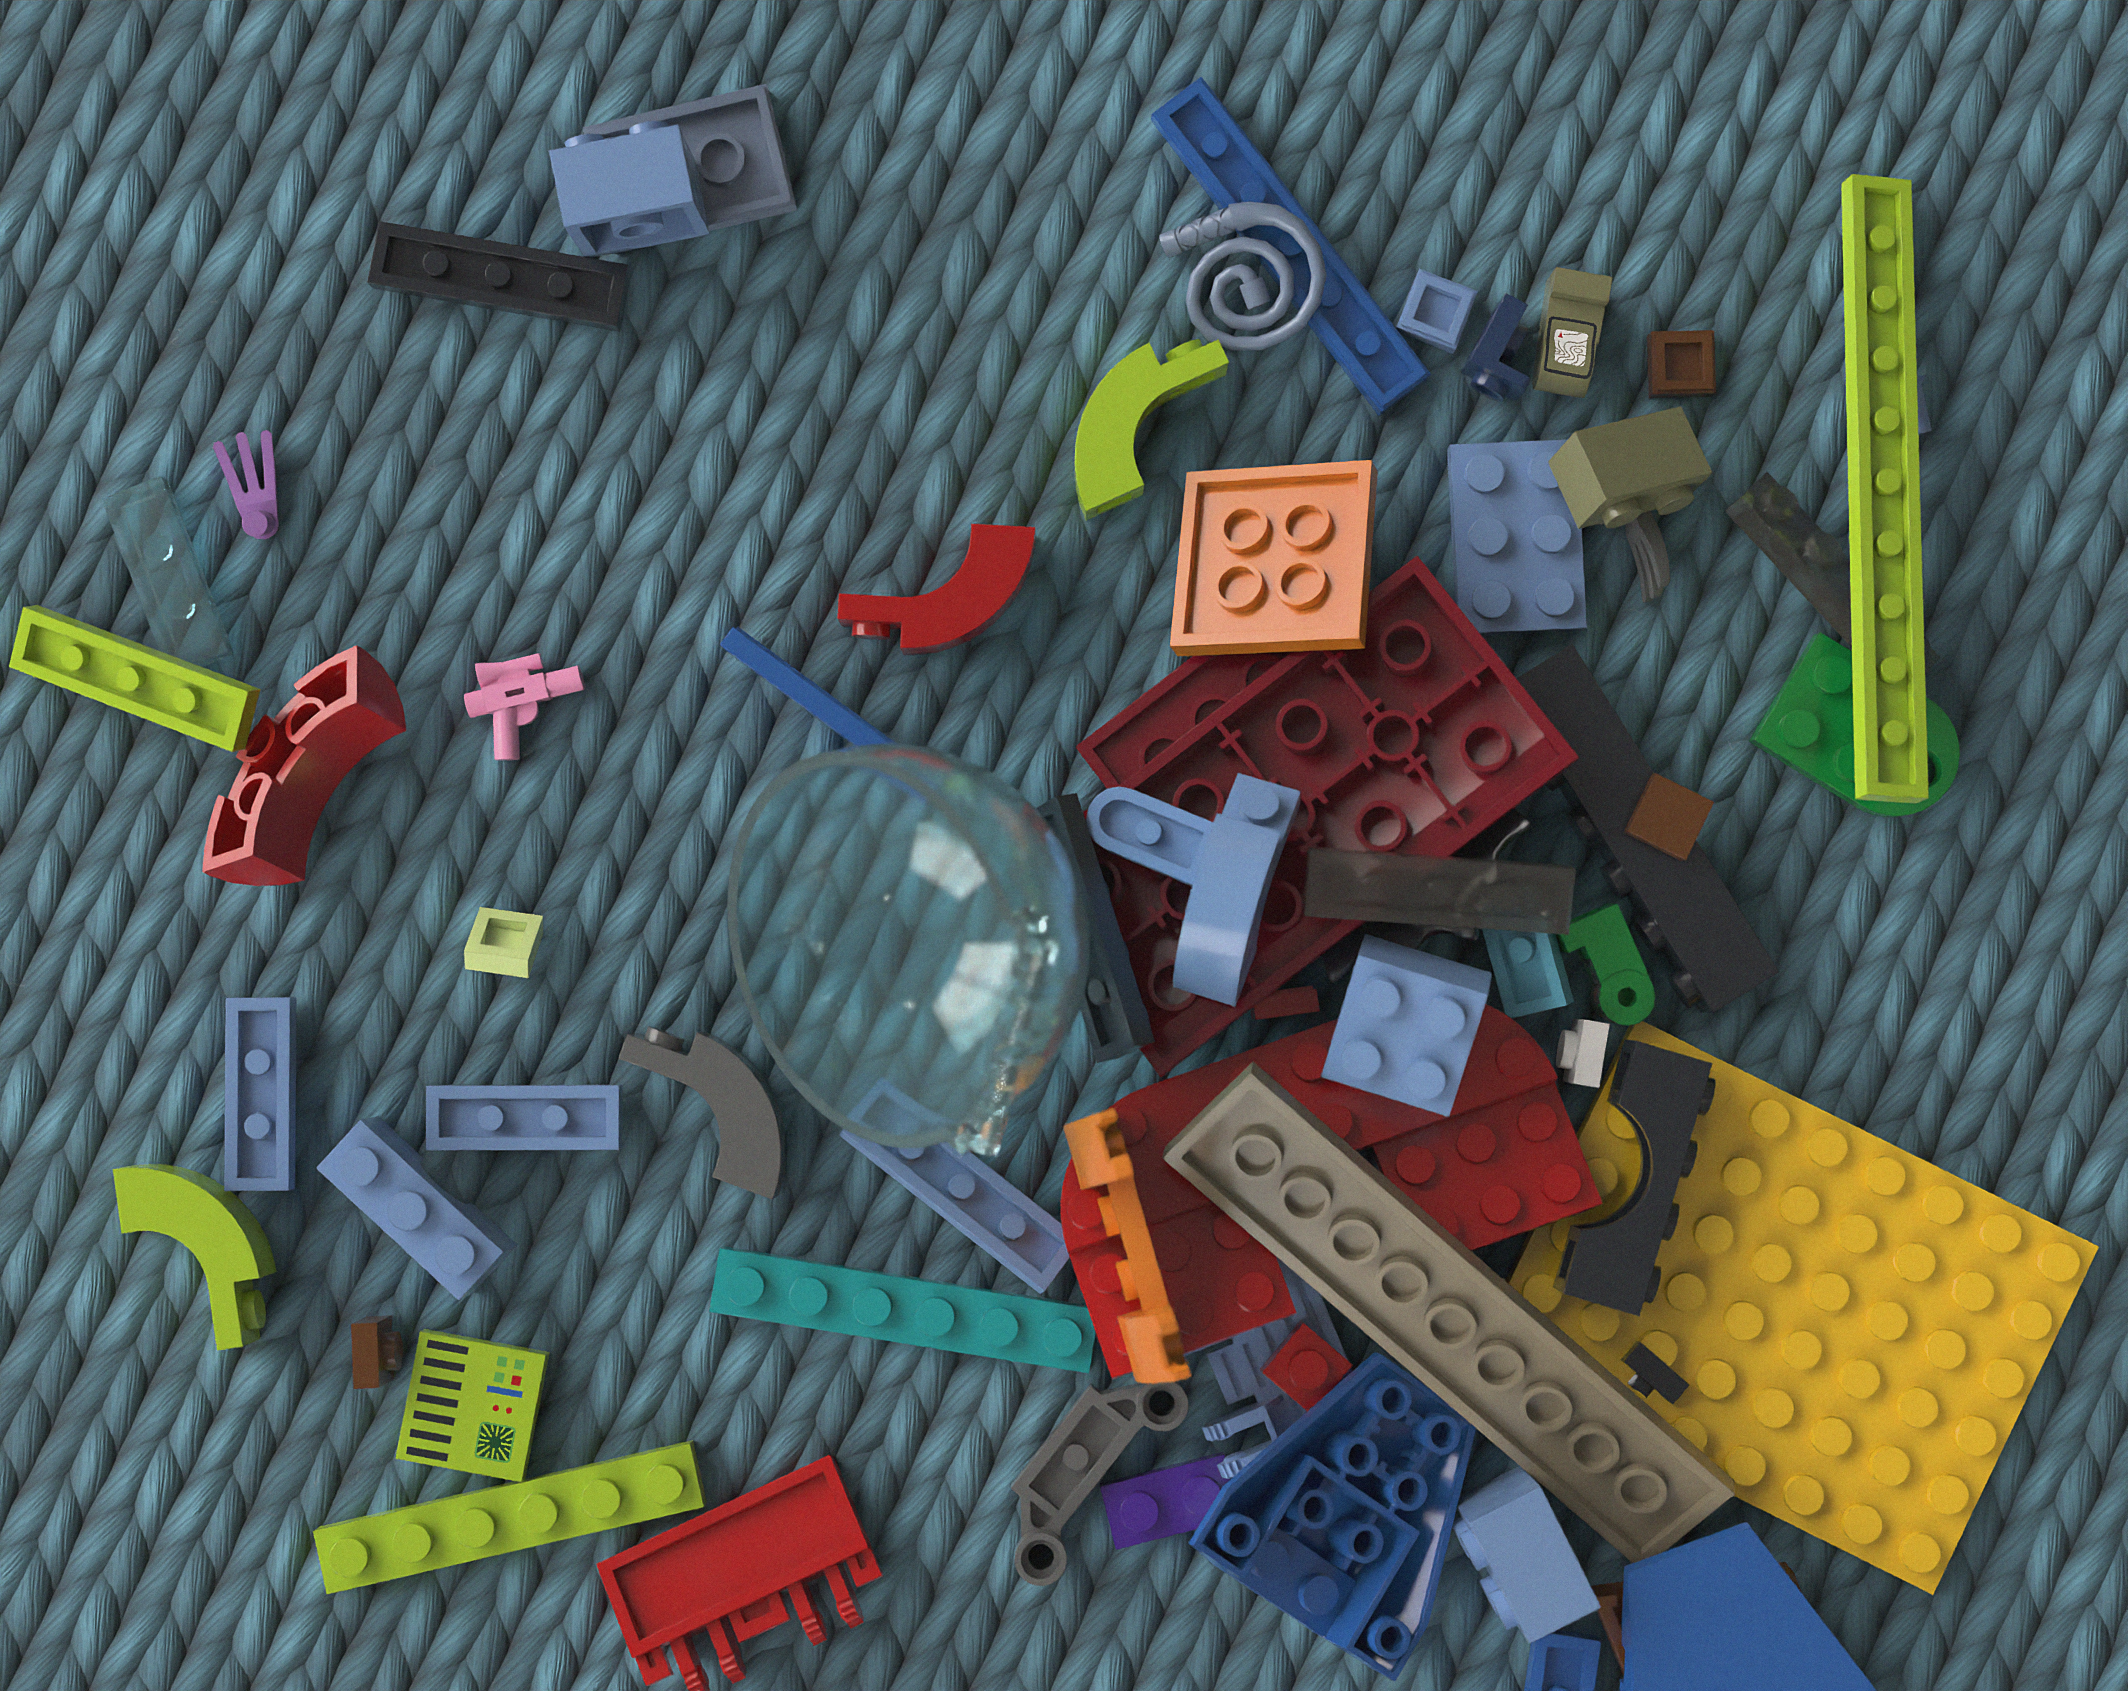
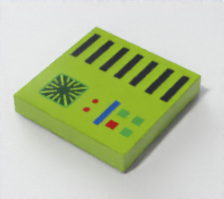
[395,1329,550,1482]

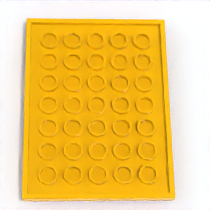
[1505,1021,2099,1595]

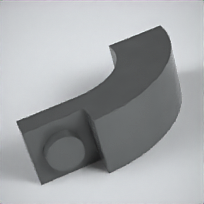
[618,1026,787,1200]

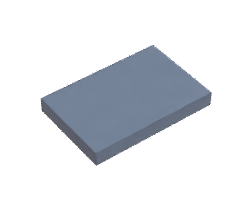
[583,84,797,254]

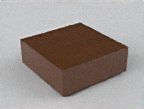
[1647,330,1716,398]
[1623,773,1714,861]

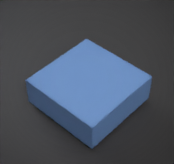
[1396,269,1478,354]

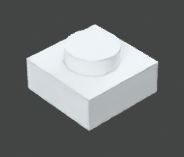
[1556,1019,1610,1088]

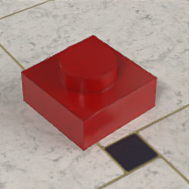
[1259,1320,1353,1411]

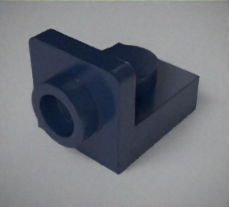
[1461,293,1531,402]

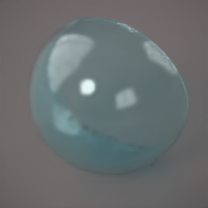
[727,743,1090,1155]

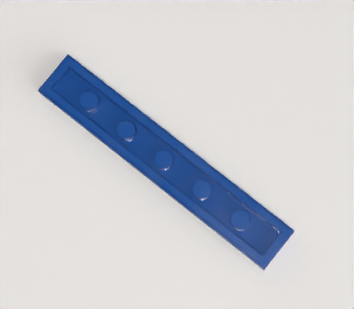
[1151,77,1431,416]

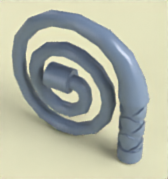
[1159,201,1327,351]

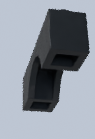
[1553,1040,1716,1316]

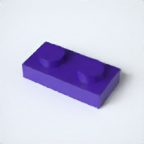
[1100,1452,1231,1550]

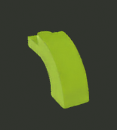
[1074,339,1229,520]
[113,1164,277,1351]

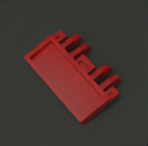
[596,1455,884,1691]

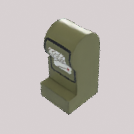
[1532,267,1613,398]

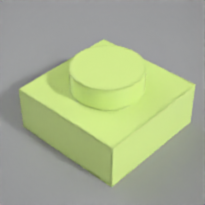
[464,907,543,978]

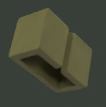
[1548,406,1712,529]

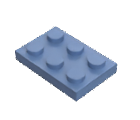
[1447,439,1587,635]

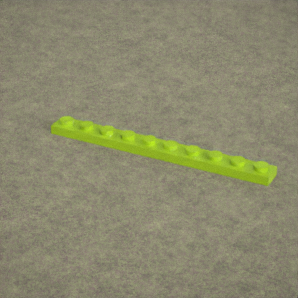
[1841,174,1929,803]

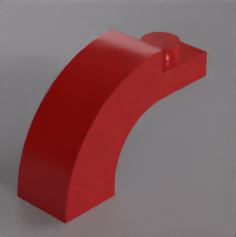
[837,524,1036,655]

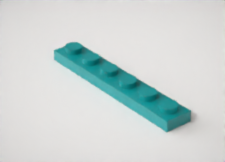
[709,1246,1096,1373]

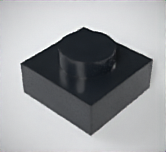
[1621,1341,1689,1404]

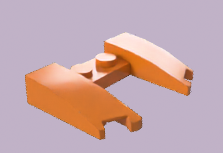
[1063,1109,1191,1383]

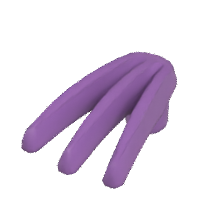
[213,430,279,539]

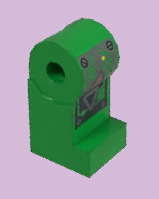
[1553,903,1655,1026]

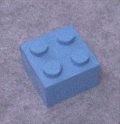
[549,121,710,258]
[1321,934,1492,1117]
[1452,1466,1601,1644]

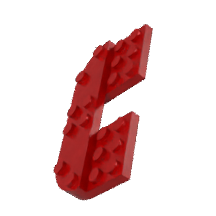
[1061,1004,1603,1380]

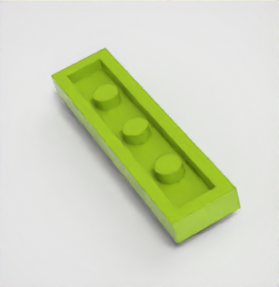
[9,605,261,752]

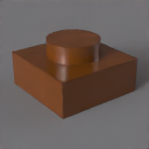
[351,1315,403,1389]

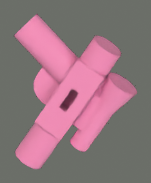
[464,653,585,761]

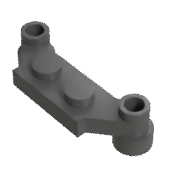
[1011,1381,1188,1586]

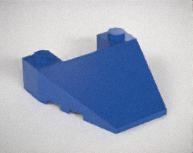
[1620,1522,1877,1691]

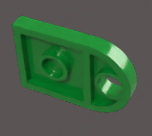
[1749,632,1960,817]

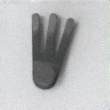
[1598,511,1670,603]

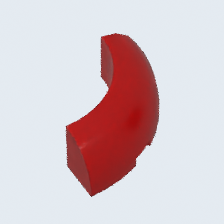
[202,646,407,886]

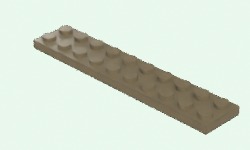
[1162,1062,1735,1563]

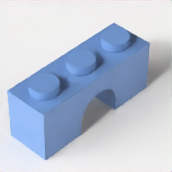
[316,1116,517,1300]

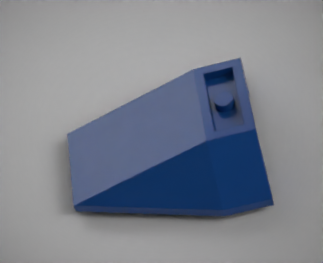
[1188,1352,1476,1682]

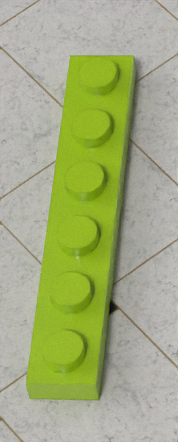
[313,1440,707,1594]

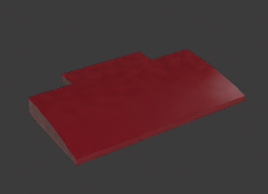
[1007,556,1579,1077]

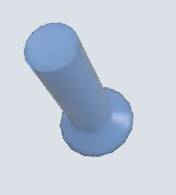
[1917,375,1932,434]

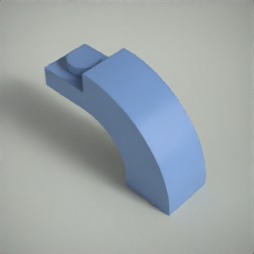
[1173,773,1301,1006]

